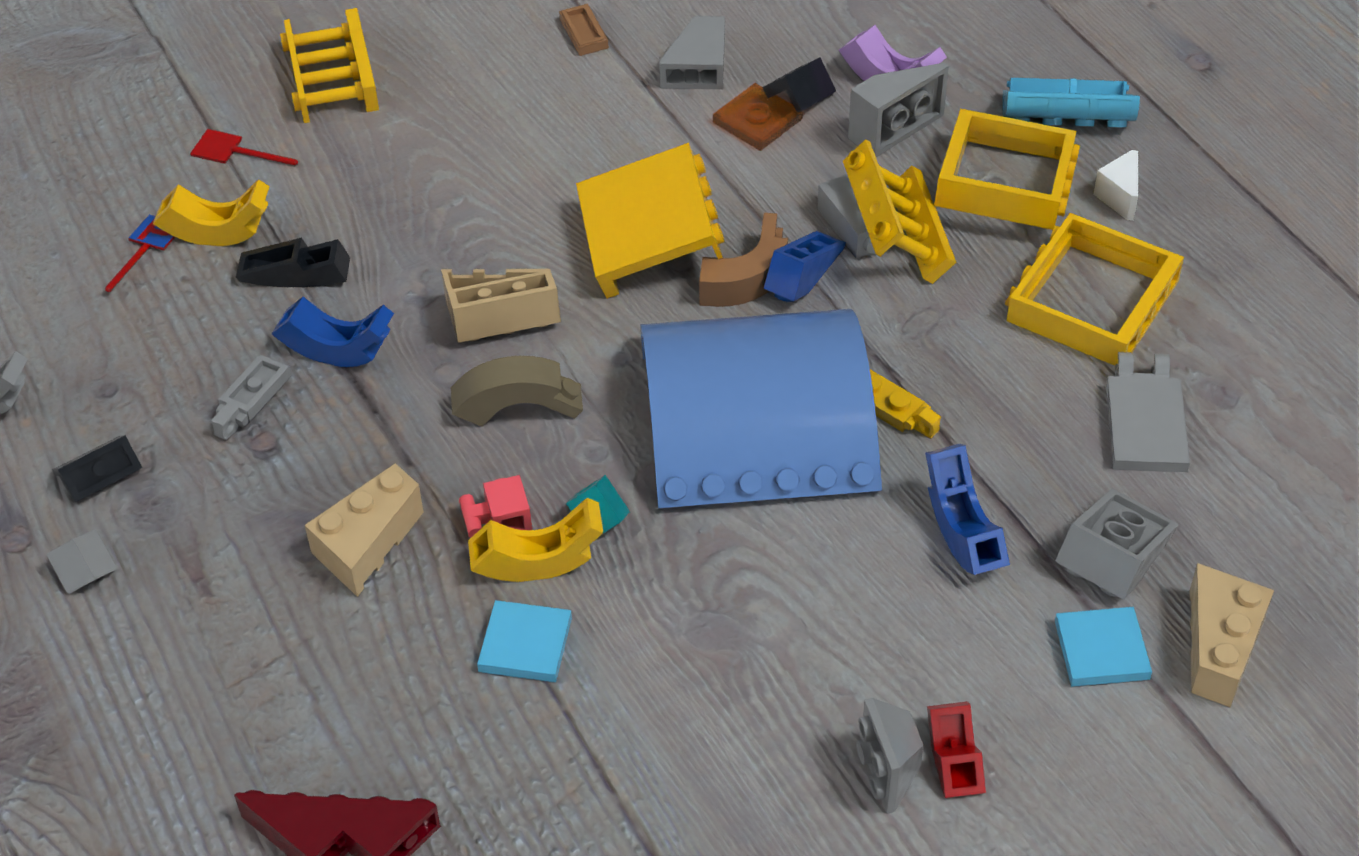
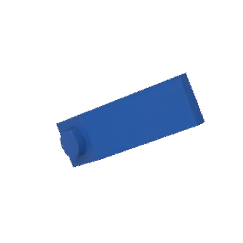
[764,231,846,302]

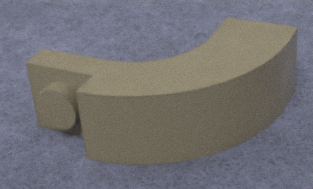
[451,356,583,427]

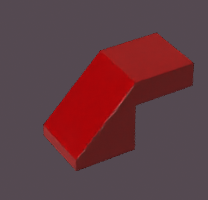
[927,701,986,798]

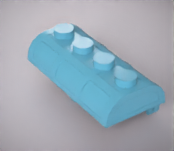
[1002,78,1140,127]

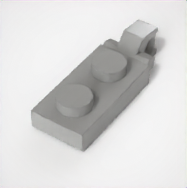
[211,355,292,440]

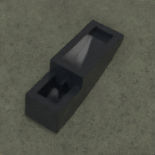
[236,237,350,288]

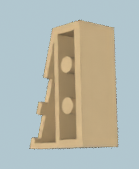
[441,269,561,343]
[305,463,424,597]
[1189,563,1274,708]

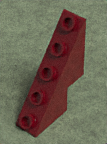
[234,790,441,856]

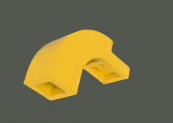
[153,179,270,246]
[468,498,603,582]

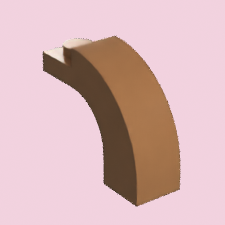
[699,213,788,307]

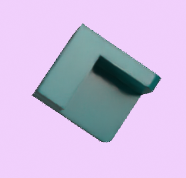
[566,475,630,534]

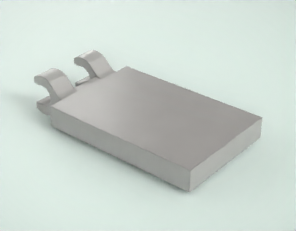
[1106,352,1190,472]

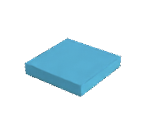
[477,600,572,682]
[1055,607,1152,687]

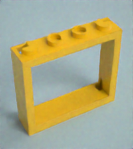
[934,108,1080,230]
[1005,213,1184,366]

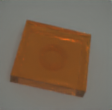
[713,83,803,151]

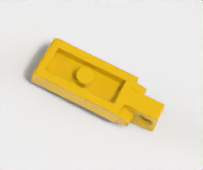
[870,369,941,439]

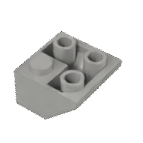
[856,698,923,814]

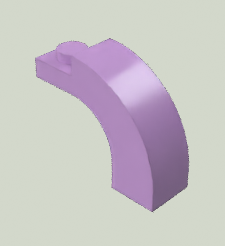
[839,25,947,81]

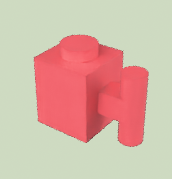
[459,475,532,538]

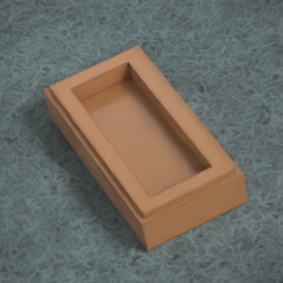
[559,4,609,56]

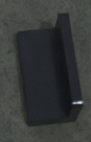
[763,57,836,113]
[52,435,142,502]

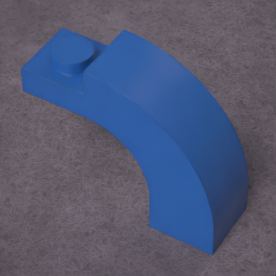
[272,297,394,367]
[925,444,1010,575]

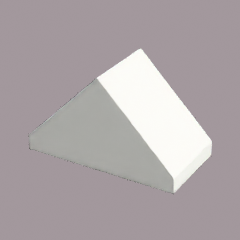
[1093,150,1138,221]

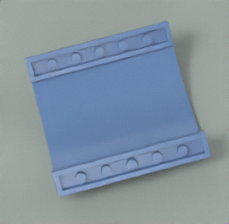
[640,309,882,508]

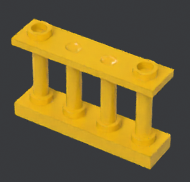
[280,8,379,123]
[843,139,957,284]

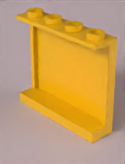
[576,142,725,299]

